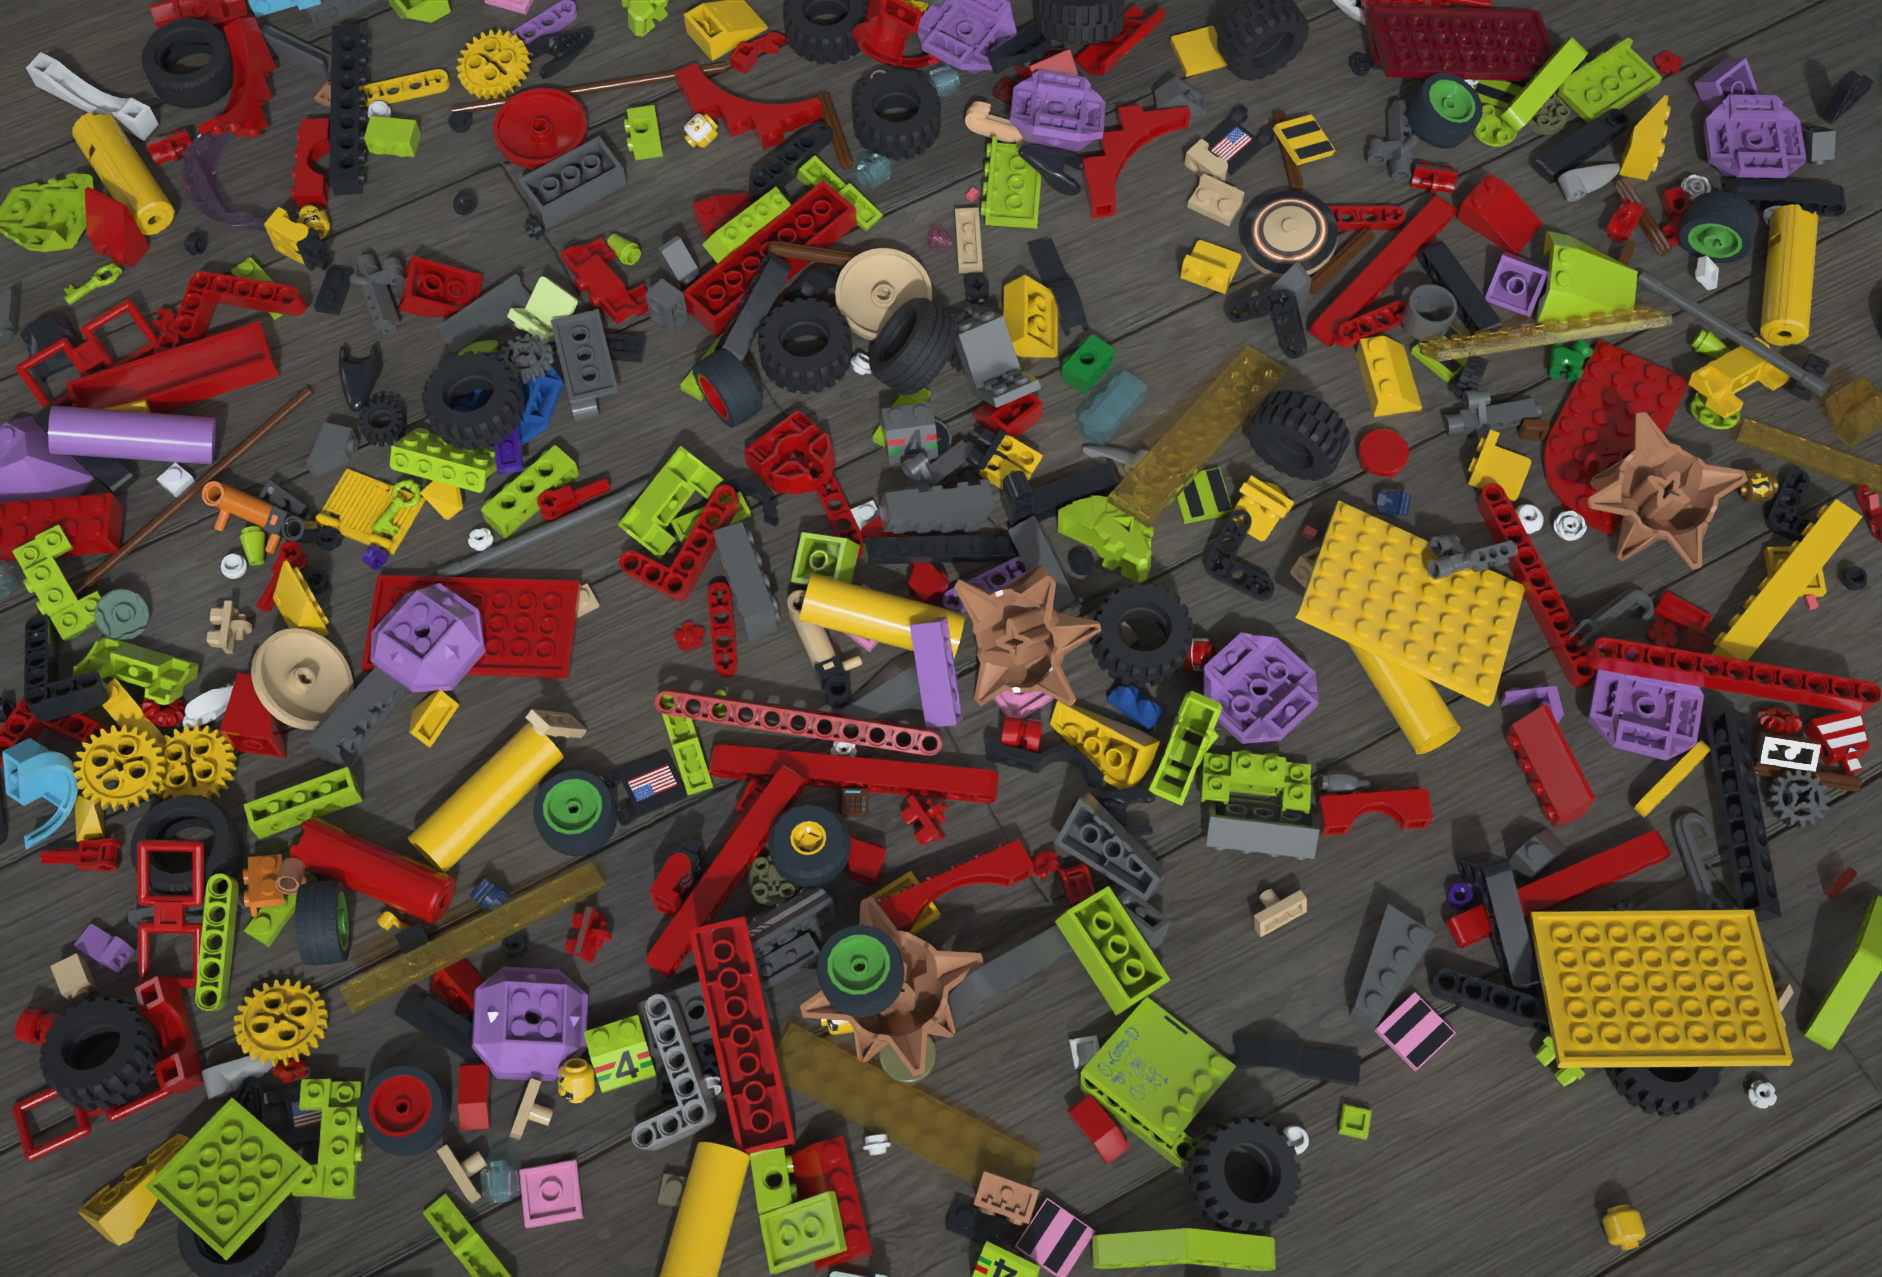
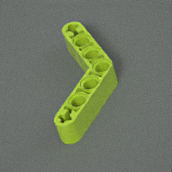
[1803,894,1882,1051]
[1092,1228,1276,1271]

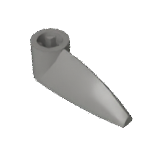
[1558,164,1620,202]
[1083,446,1156,482]
[201,1056,279,1100]

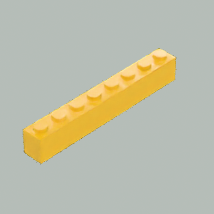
[1711,499,1862,661]

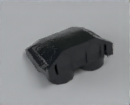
[20,314,81,381]

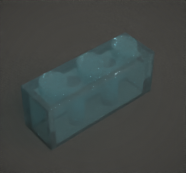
[1078,370,1148,446]

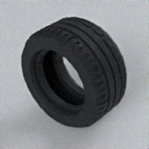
[141,19,234,109]
[869,298,958,395]
[130,795,244,896]
[177,1196,299,1277]

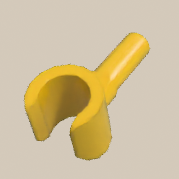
[377,912,411,931]

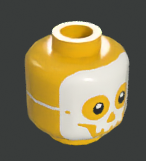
[684,113,718,148]

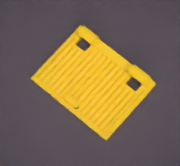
[314,468,426,555]

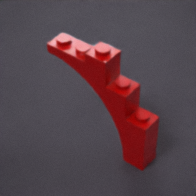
[197,17,277,140]
[674,63,823,150]
[1082,105,1191,219]

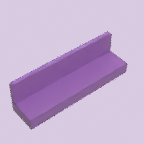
[910,617,963,728]

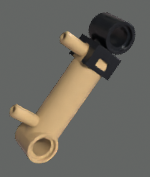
[787,590,862,709]

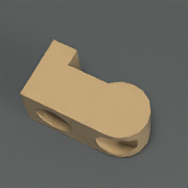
[1184,139,1228,183]

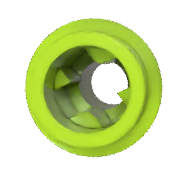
[607,234,641,265]
[1691,329,1731,359]
[239,526,266,566]

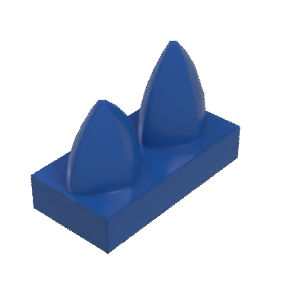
[1107,683,1165,732]

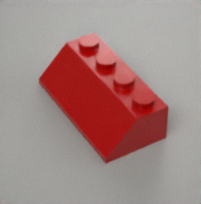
[1506,704,1596,828]
[792,1136,872,1271]

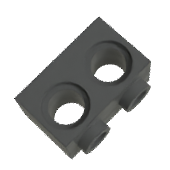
[645,278,689,336]

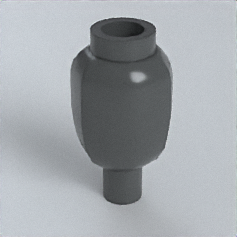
[1319,770,1370,795]

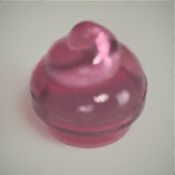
[927,227,952,252]

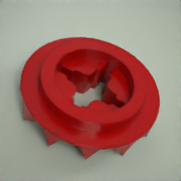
[141,698,185,726]
[1757,706,1802,735]

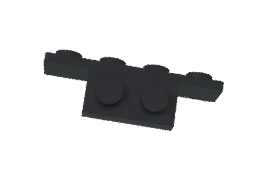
[988,22,1052,74]
[394,991,484,1063]

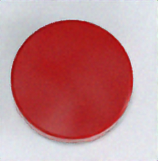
[1358,429,1409,478]

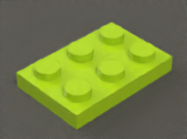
[759,1191,847,1274]

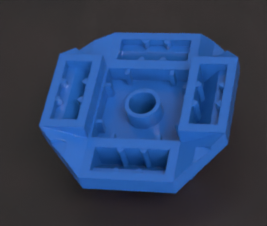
[455,350,564,446]

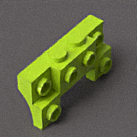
[618,446,723,559]
[12,525,101,642]
[73,636,199,705]
[1201,750,1311,814]
[292,1079,364,1199]

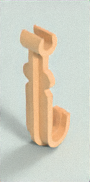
[965,101,1056,149]

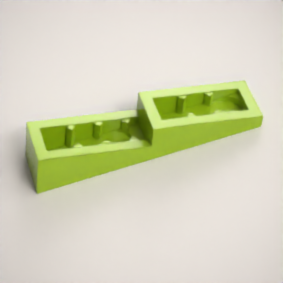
[797,155,883,231]
[662,695,713,796]
[422,1193,512,1277]

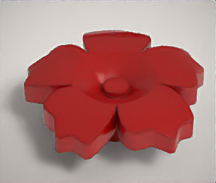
[1654,50,1683,74]
[1646,619,1678,647]
[673,622,705,651]
[1031,849,1060,880]
[273,1057,308,1083]

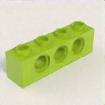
[702,187,791,264]
[481,445,579,539]
[244,767,363,839]

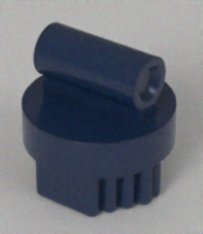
[1376,488,1411,517]
[470,876,511,916]

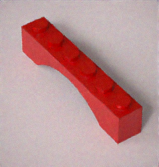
[876,839,1034,933]

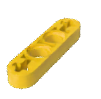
[364,69,450,107]
[1634,740,1711,818]

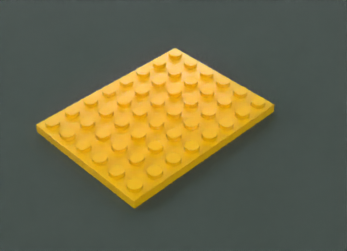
[1295,500,1525,707]
[1529,910,1793,1068]

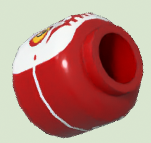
[1183,638,1216,672]

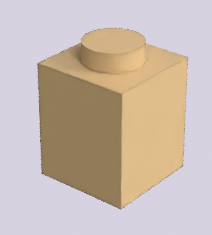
[50,953,97,1002]

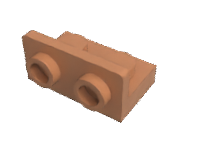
[974,1169,1040,1225]

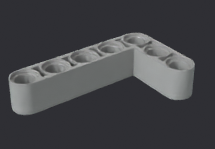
[632,994,716,1151]

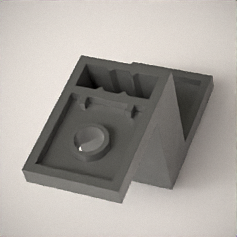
[950,304,1041,408]

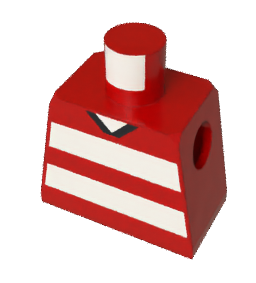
[1803,711,1870,775]

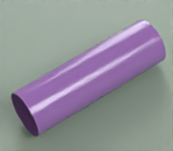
[48,406,216,465]

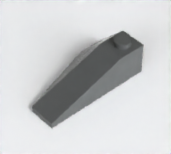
[837,651,922,736]

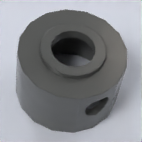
[1402,284,1458,341]

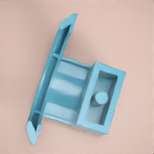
[2,738,78,849]

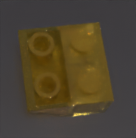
[1825,375,1882,449]

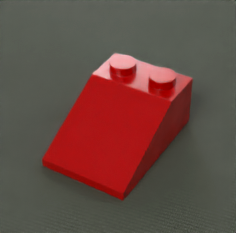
[1457,173,1543,255]
[85,186,150,268]
[692,194,755,241]
[399,256,483,318]

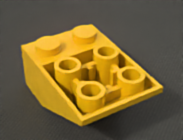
[684,0,768,61]
[1619,95,1671,180]
[273,560,329,637]

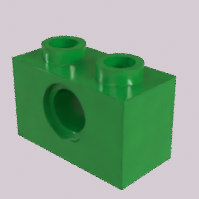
[1061,334,1116,395]

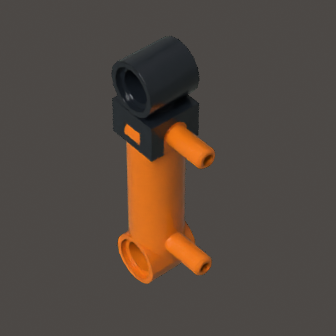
[202,481,318,554]

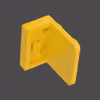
[1181,240,1241,294]
[1468,429,1531,501]

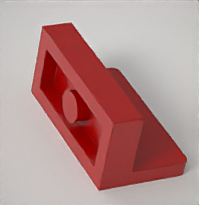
[429,958,485,1019]

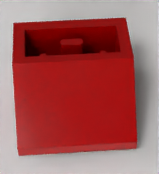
[972,393,1043,439]

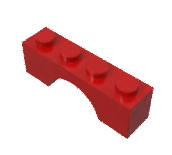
[291,118,330,210]
[861,516,949,605]
[1317,786,1433,836]
[847,834,887,888]
[135,976,204,1094]

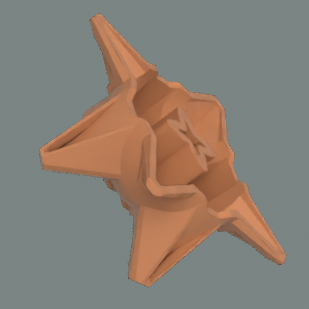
[1587,412,1748,570]
[954,565,1101,706]
[800,897,984,1076]

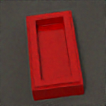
[1654,590,1712,639]

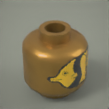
[1736,469,1778,504]

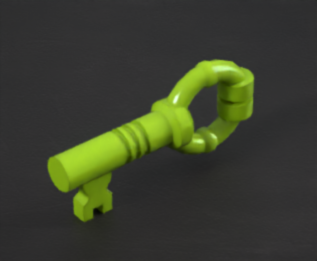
[63,263,122,305]
[372,479,421,537]

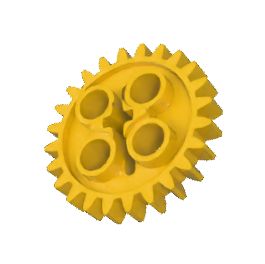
[456,29,531,100]
[154,724,237,800]
[73,725,166,811]
[233,979,328,1066]

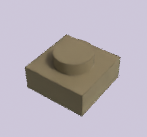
[658,1174,688,1208]

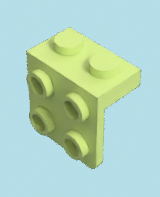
[507,277,578,342]

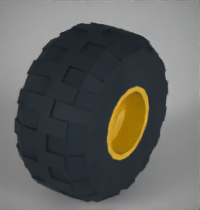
[768,802,851,887]

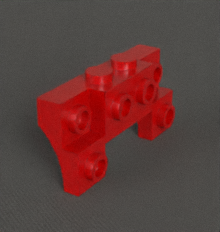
[560,237,649,324]

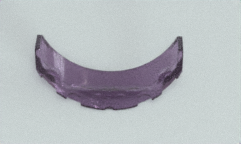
[181,130,272,232]

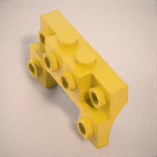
[1688,337,1791,419]

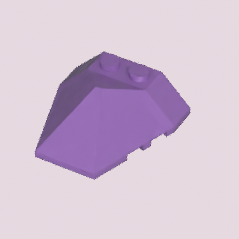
[0,416,94,503]

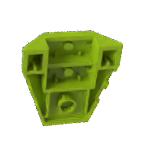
[0,173,94,252]
[1537,231,1638,327]

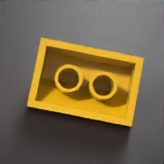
[1004,275,1058,358]
[1356,336,1422,417]

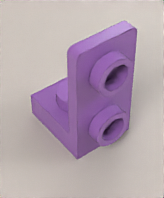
[1500,684,1564,724]
[74,924,135,974]

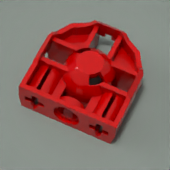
[744,410,836,495]

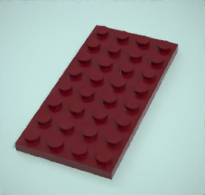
[1365,4,1554,82]

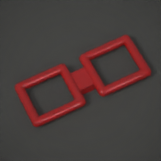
[15,299,159,408]
[137,840,204,988]
[12,1050,172,1162]

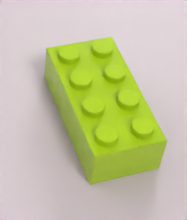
[1055,886,1170,1016]

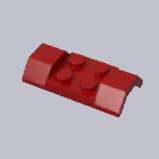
[149,0,250,30]
[1074,5,1165,76]

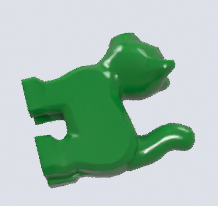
[1549,335,1593,383]

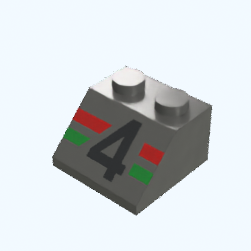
[880,402,938,467]

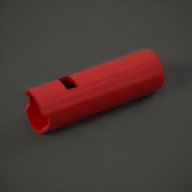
[290,816,456,924]

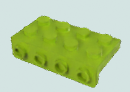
[1557,37,1662,123]
[981,136,1041,229]
[390,428,497,493]

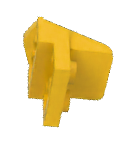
[1231,475,1295,541]

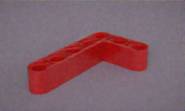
[174,271,308,343]
[619,485,740,602]
[0,697,139,767]

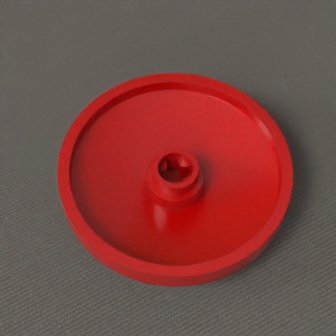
[493,88,588,169]

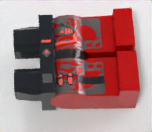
[649,837,705,918]

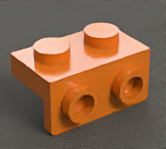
[243,854,285,916]

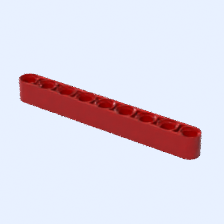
[1309,195,1457,348]
[1477,483,1597,688]
[645,764,808,978]
[1445,830,1672,949]

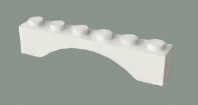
[26,52,159,140]

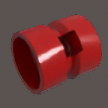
[1001,715,1043,753]
[15,1005,64,1047]

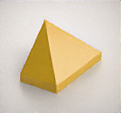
[420,481,463,520]
[409,690,459,748]
[75,791,105,843]

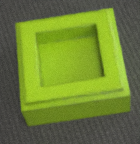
[1338,1104,1372,1140]

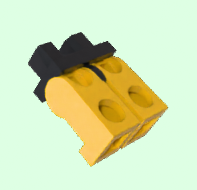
[264,207,333,271]
[965,428,1043,490]

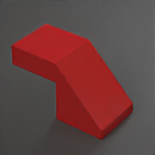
[458,1062,492,1130]
[1066,1093,1130,1165]

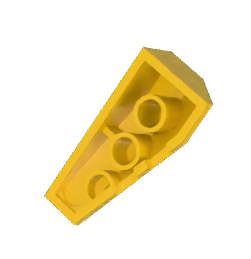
[1050,701,1160,789]
[77,1133,191,1246]

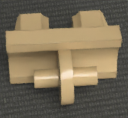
[207,601,253,654]

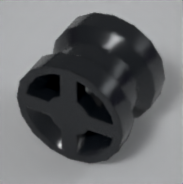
[965,275,989,305]

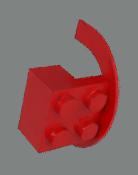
[851,0,940,69]

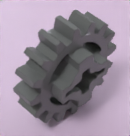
[498,334,554,384]
[1767,769,1830,828]

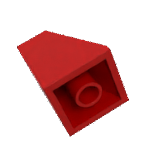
[219,672,287,758]

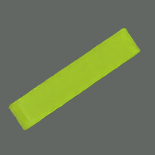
[1499,36,1588,132]
[195,873,239,1011]
[1079,1075,1195,1168]

